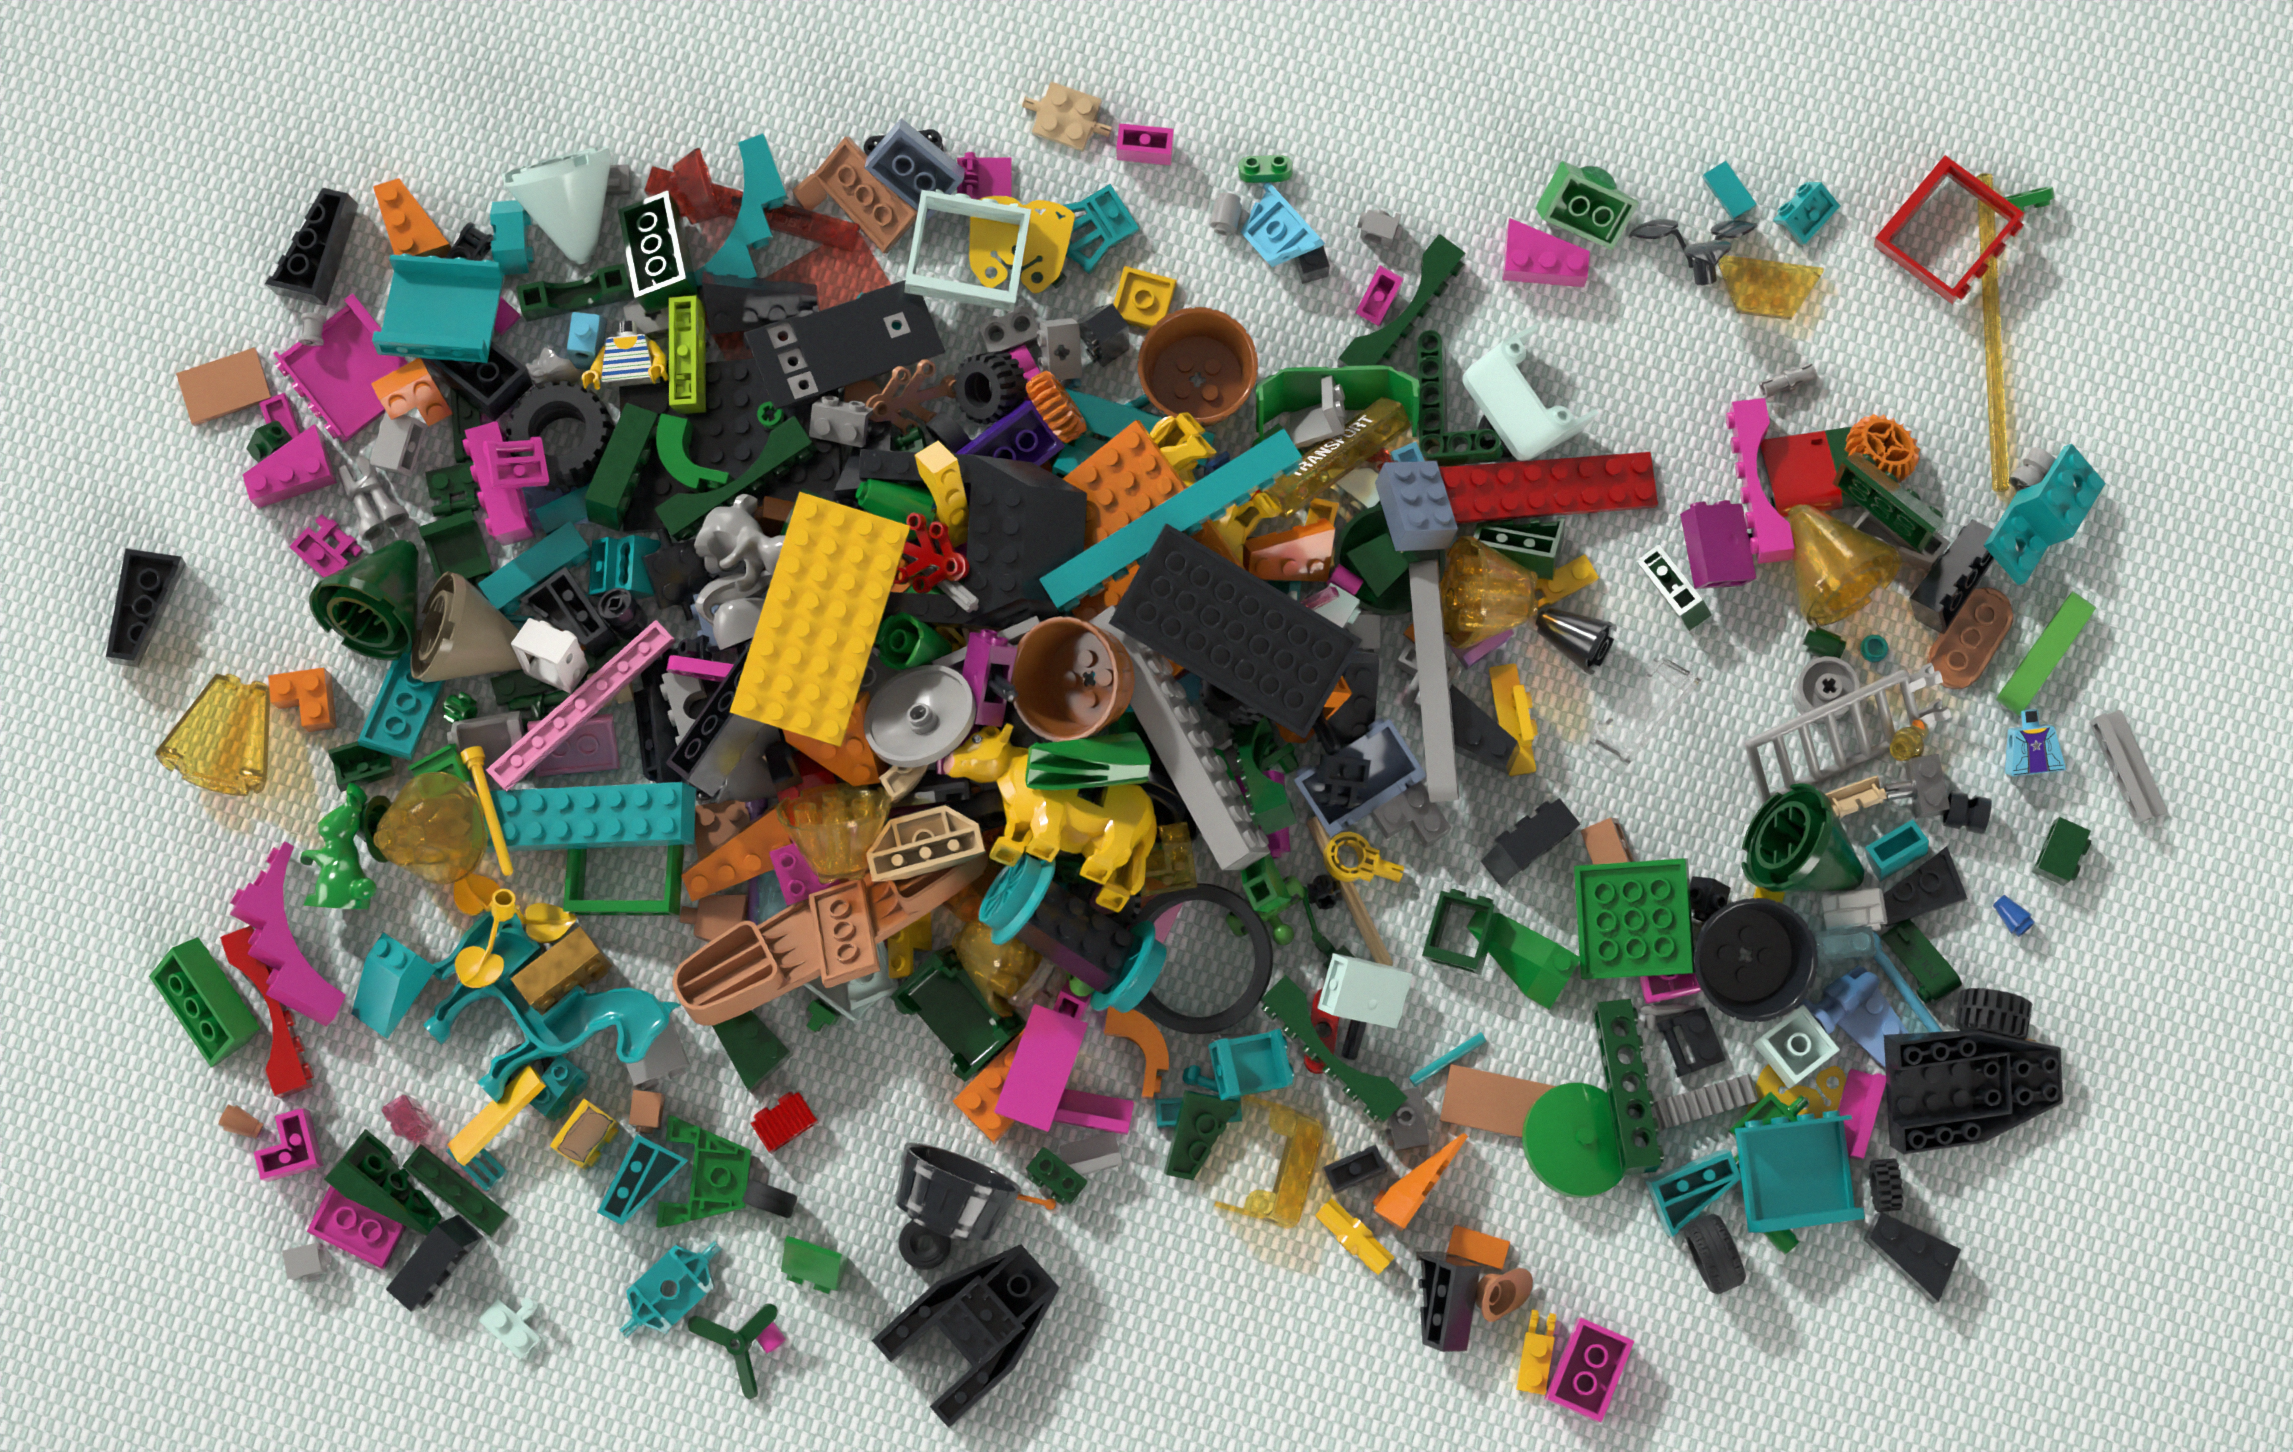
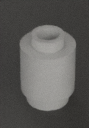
[1210,193,1242,236]

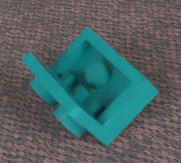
[529,1055,590,1122]

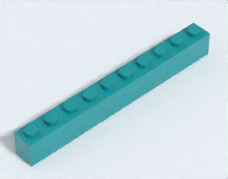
[1039,429,1303,612]

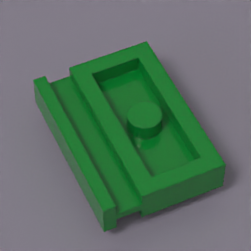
[408,743,472,804]

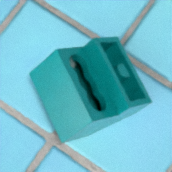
[589,535,661,599]

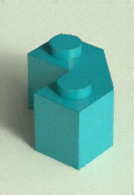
[490,200,535,275]

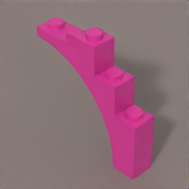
[230,841,346,1027]

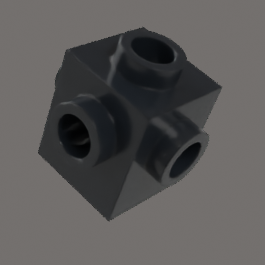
[1690,876,1731,922]

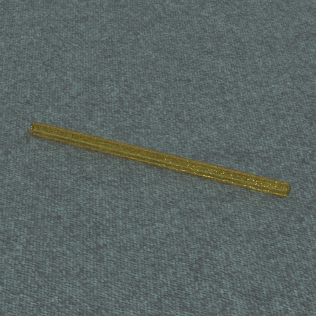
[1976,173,2009,492]

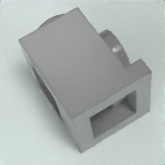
[1357,209,1401,248]

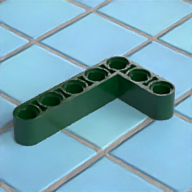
[1417,330,1504,466]

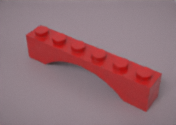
[220,926,314,1099]

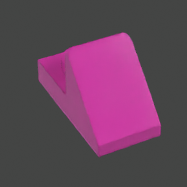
[1355,265,1404,326]

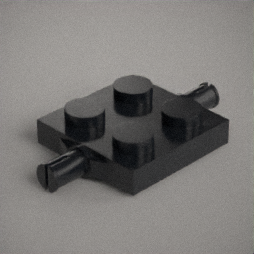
[641,527,710,621]

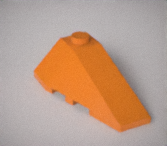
[1372,1133,1468,1232]

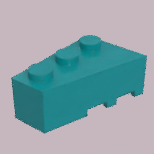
[1645,1149,1741,1237]

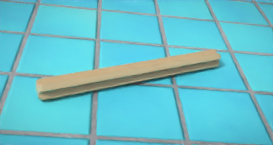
[1307,816,1393,966]

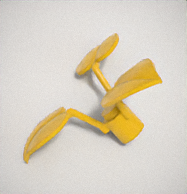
[453,869,577,988]

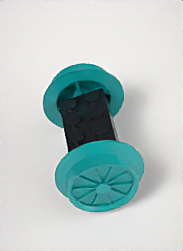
[979,852,1167,1013]

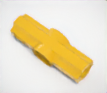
[1315,1197,1395,1275]

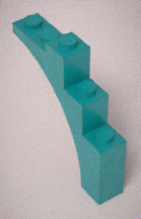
[694,133,789,295]

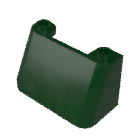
[890,944,1026,1082]

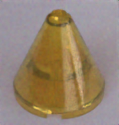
[1787,504,1903,627]

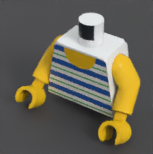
[582,321,669,390]

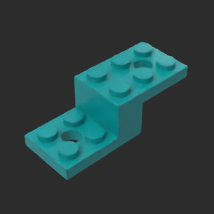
[1983,443,2106,586]

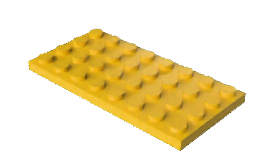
[730,492,910,747]

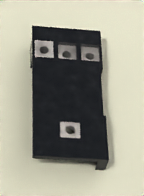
[743,280,946,410]

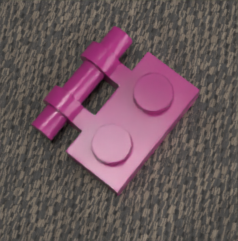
[289,514,364,578]

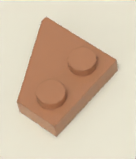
[695,800,750,859]

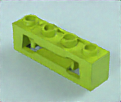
[669,296,706,414]

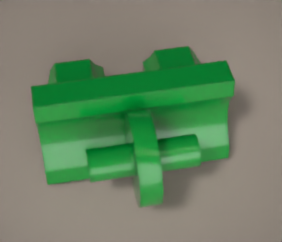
[1261,740,1299,775]

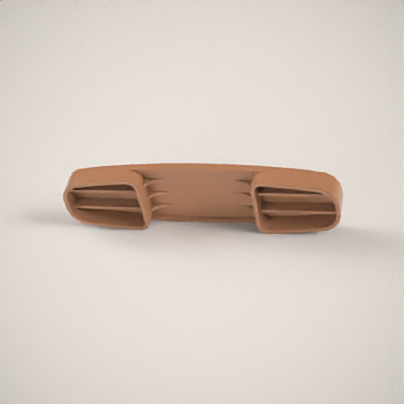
[672,846,988,1026]

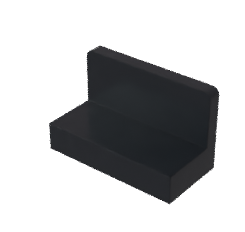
[764,728,803,793]

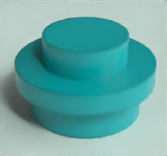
[1860,634,1889,663]

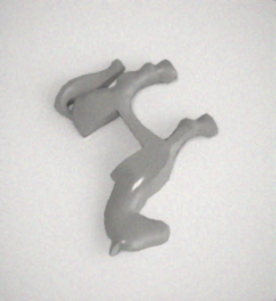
[695,570,781,804]

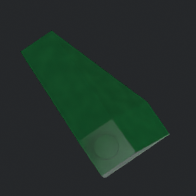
[324,1129,442,1236]

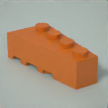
[681,803,792,902]

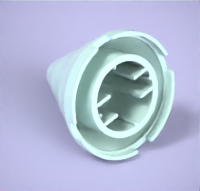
[501,146,611,265]

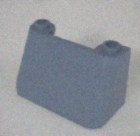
[1294,717,1427,838]

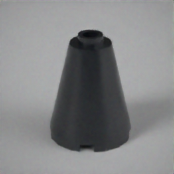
[1535,608,1617,675]

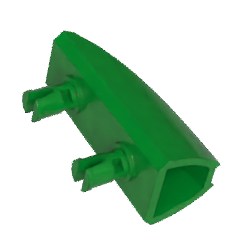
[1025,732,1151,790]

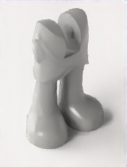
[337,455,409,541]

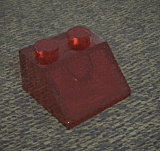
[670,148,722,225]

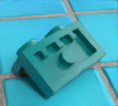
[1773,182,1841,244]

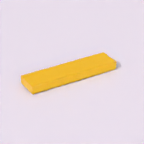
[447,1065,546,1166]

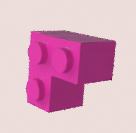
[253,1108,324,1182]

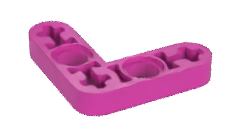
[666,656,734,682]

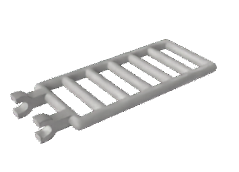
[1745,663,1951,805]

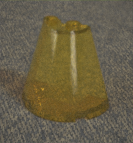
[155,673,270,796]

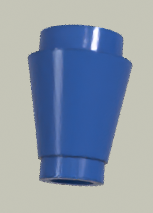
[1993,895,2035,937]

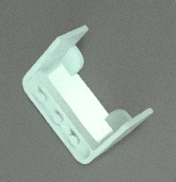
[1463,324,1599,461]

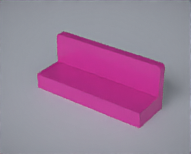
[1837,1069,1886,1161]
[1053,1088,1134,1135]

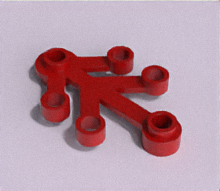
[893,513,969,594]

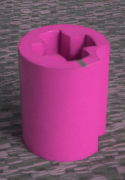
[1326,564,1364,596]
[756,1321,786,1354]

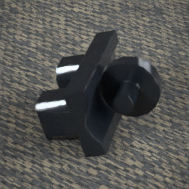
[662,635,712,666]

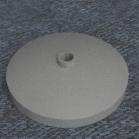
[864,665,976,767]

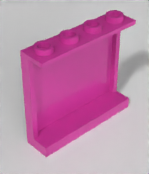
[273,293,408,443]

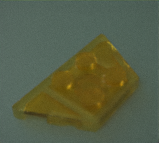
[1717,255,1824,320]

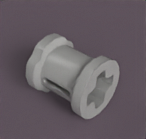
[298,313,326,346]

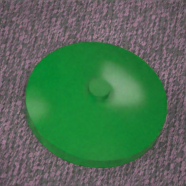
[1522,1083,1635,1198]

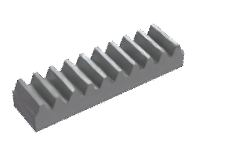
[1651,1074,1759,1131]

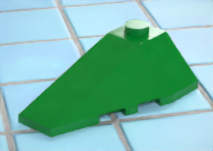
[1466,911,1581,1010]

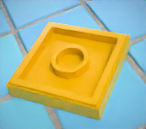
[1113,266,1177,330]

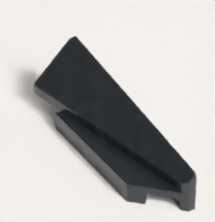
[842,772,972,810]

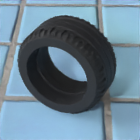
[1684,1214,1746,1294]

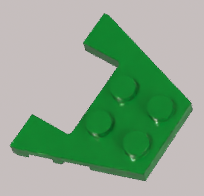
[656,1115,752,1228]

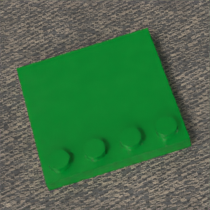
[1574,858,1695,980]

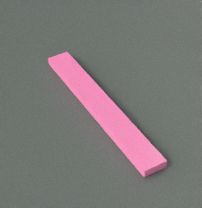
[486,620,676,792]

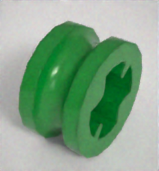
[757,402,785,429]

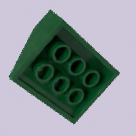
[1832,451,1946,553]

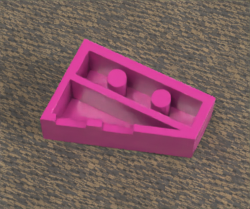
[1502,218,1590,287]

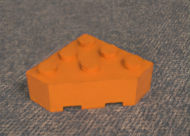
[783,691,890,786]

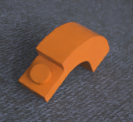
[1104,1006,1169,1099]

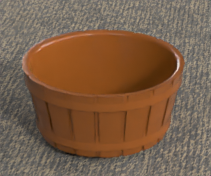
[1138,307,1258,427]
[1011,617,1135,742]

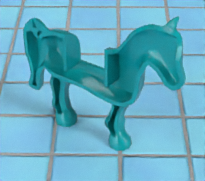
[423,911,681,1103]

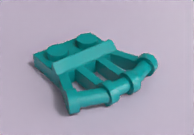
[1056,184,1139,275]

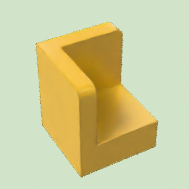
[1305,497,1339,527]

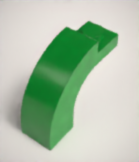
[656,414,735,494]

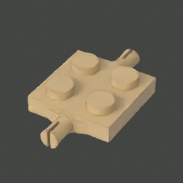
[1022,81,1112,152]

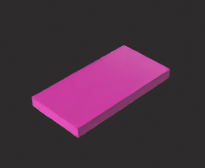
[994,1004,1088,1133]

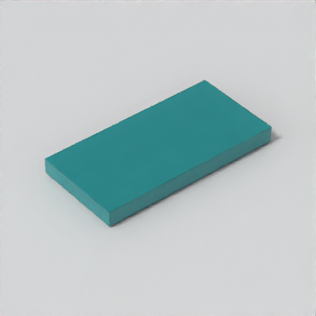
[358,649,446,761]

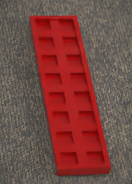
[1439,452,1658,523]

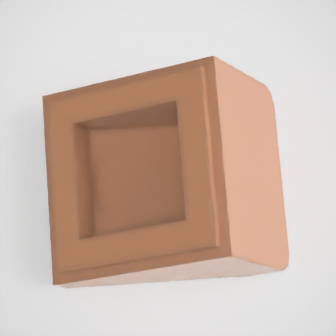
[792,174,827,212]

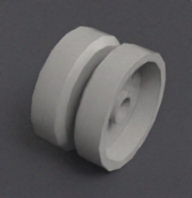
[1792,656,1860,724]

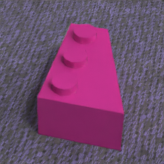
[242,424,337,508]

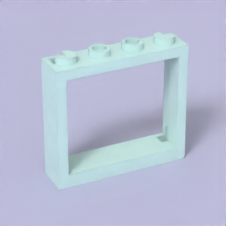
[904,189,1031,312]

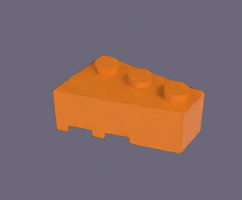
[373,178,451,258]
[1243,518,1335,582]

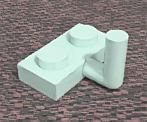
[478,1298,542,1359]

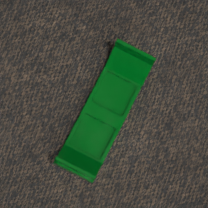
[1255,365,1420,441]

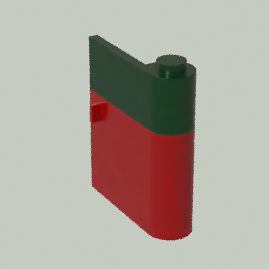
[1760,426,1860,518]

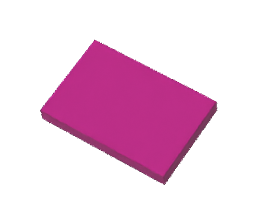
[307,1185,407,1270]

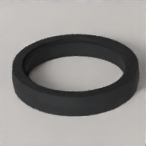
[1128,883,1273,1034]

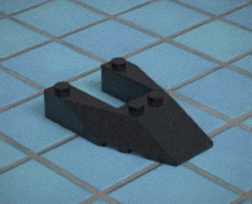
[871,1244,1060,1429]

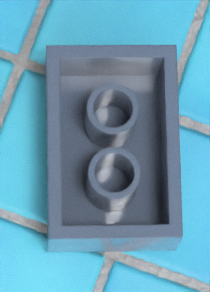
[864,118,965,220]
[1375,461,1458,551]

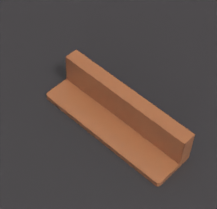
[1581,818,1635,864]

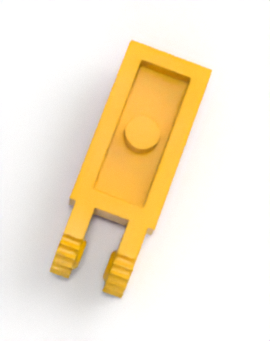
[1518,554,1599,614]
[1516,1309,1556,1395]

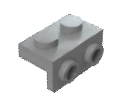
[809,396,873,447]

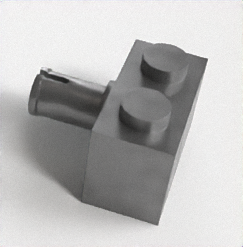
[1884,754,1950,819]
[1385,1087,1430,1152]

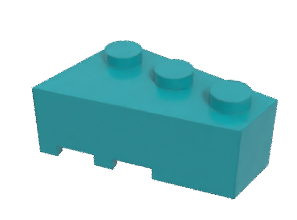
[597,1135,688,1225]

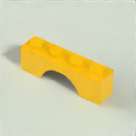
[915,441,969,548]

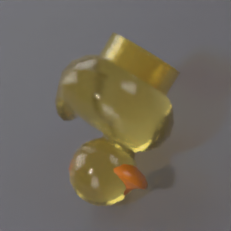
[1890,719,1929,761]

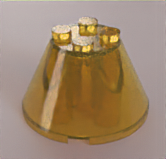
[1440,536,1538,649]
[374,772,488,885]
[776,783,892,883]
[951,908,1055,1017]

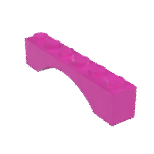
[1726,398,1795,564]

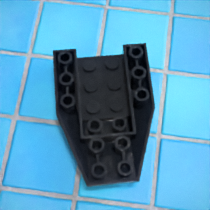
[1884,1030,2063,1155]

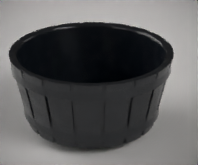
[1693,898,1818,1022]
[895,1142,1021,1241]

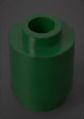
[1802,626,1847,659]

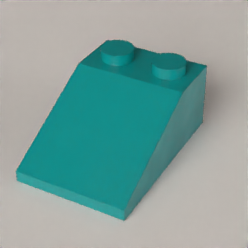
[351,932,437,1039]

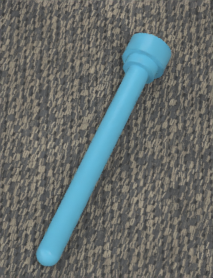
[1857,931,1943,1032]

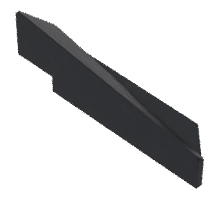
[634,659,682,783]

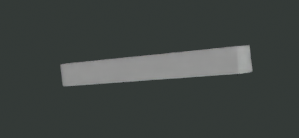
[1409,559,1459,803]

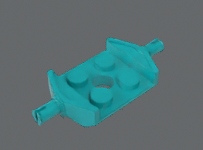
[619,1240,722,1338]

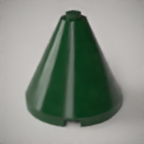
[309,540,419,661]
[1741,783,1865,892]

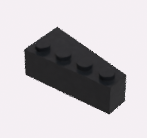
[702,271,820,335]

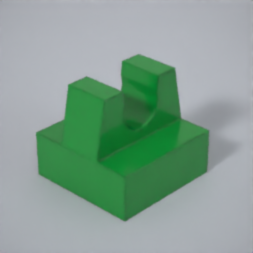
[806,999,841,1032]

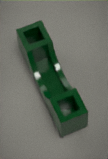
[516,263,634,322]

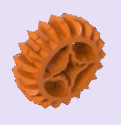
[1026,371,1086,443]
[1845,414,1920,483]

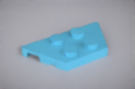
[1240,182,1325,267]

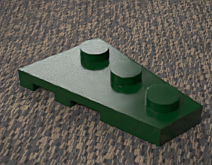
[1164,1090,1241,1180]

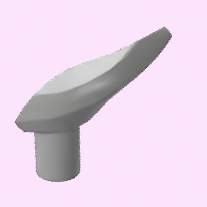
[1640,1004,1695,1029]

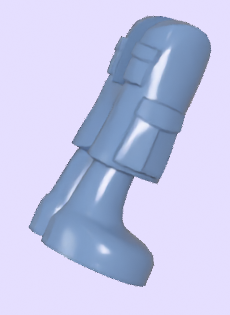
[1795,965,1880,1035]

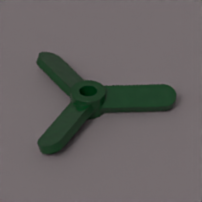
[687,1303,778,1400]

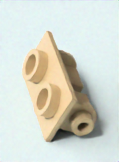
[1825,775,1887,818]

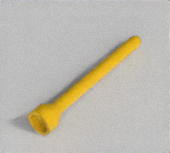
[460,746,513,876]

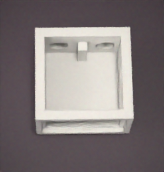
[511,618,589,693]

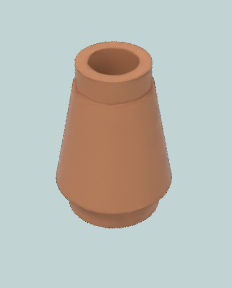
[218,1104,264,1139]

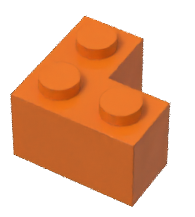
[371,358,453,427]
[268,667,337,732]

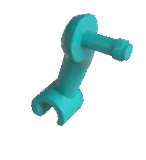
[1182,1065,1219,1092]

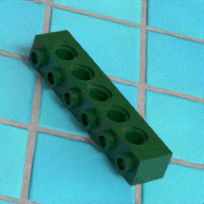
[1592,999,1664,1176]

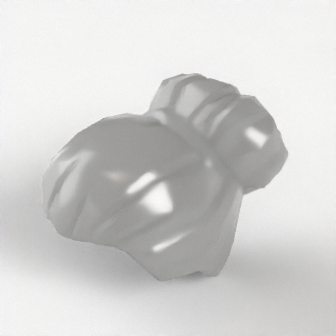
[525,348,583,390]

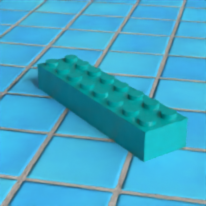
[471,782,696,853]

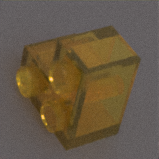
[1140,822,1198,897]

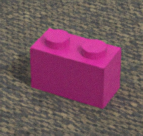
[1116,123,1174,166]

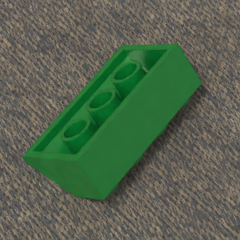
[149,937,261,1068]

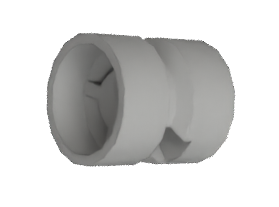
[2009,447,2056,491]

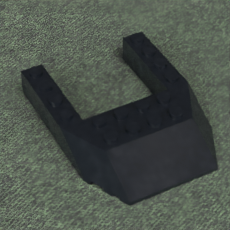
[859,449,1088,630]

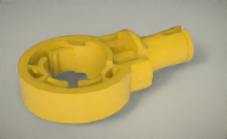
[1323,832,1404,883]

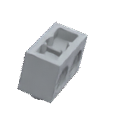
[978,306,1039,353]

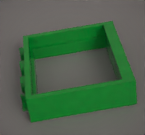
[563,845,684,916]

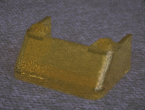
[1214,1094,1324,1229]

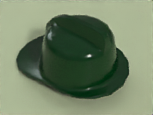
[356,795,397,863]

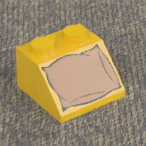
[549,1099,620,1170]

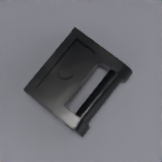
[1657,1007,1725,1078]

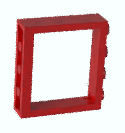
[1874,155,2024,305]

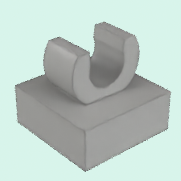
[606,164,631,195]

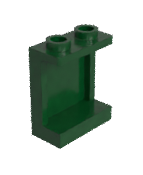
[418,509,494,587]

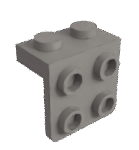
[1290,375,1346,448]

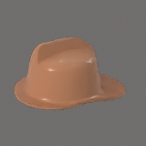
[1475,1268,1533,1322]

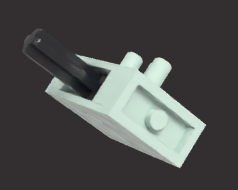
[1318,953,1412,1060]

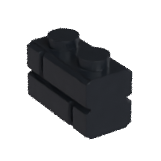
[1322,1144,1387,1196]

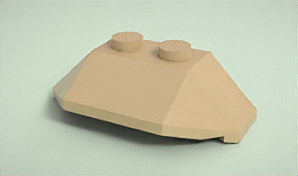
[866,805,985,882]

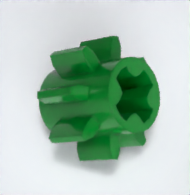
[443,691,478,724]

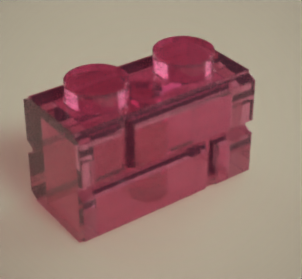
[381,1095,433,1143]

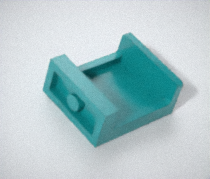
[1208,1028,1294,1101]

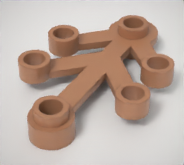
[865,359,957,435]

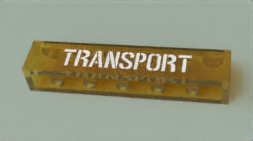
[1259,397,1411,519]

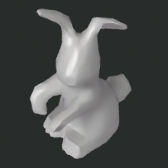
[694,494,785,592]

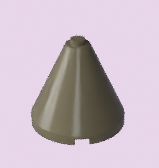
[410,572,535,682]

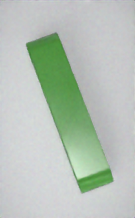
[1996,591,2096,716]

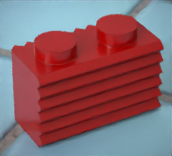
[750,1091,819,1154]

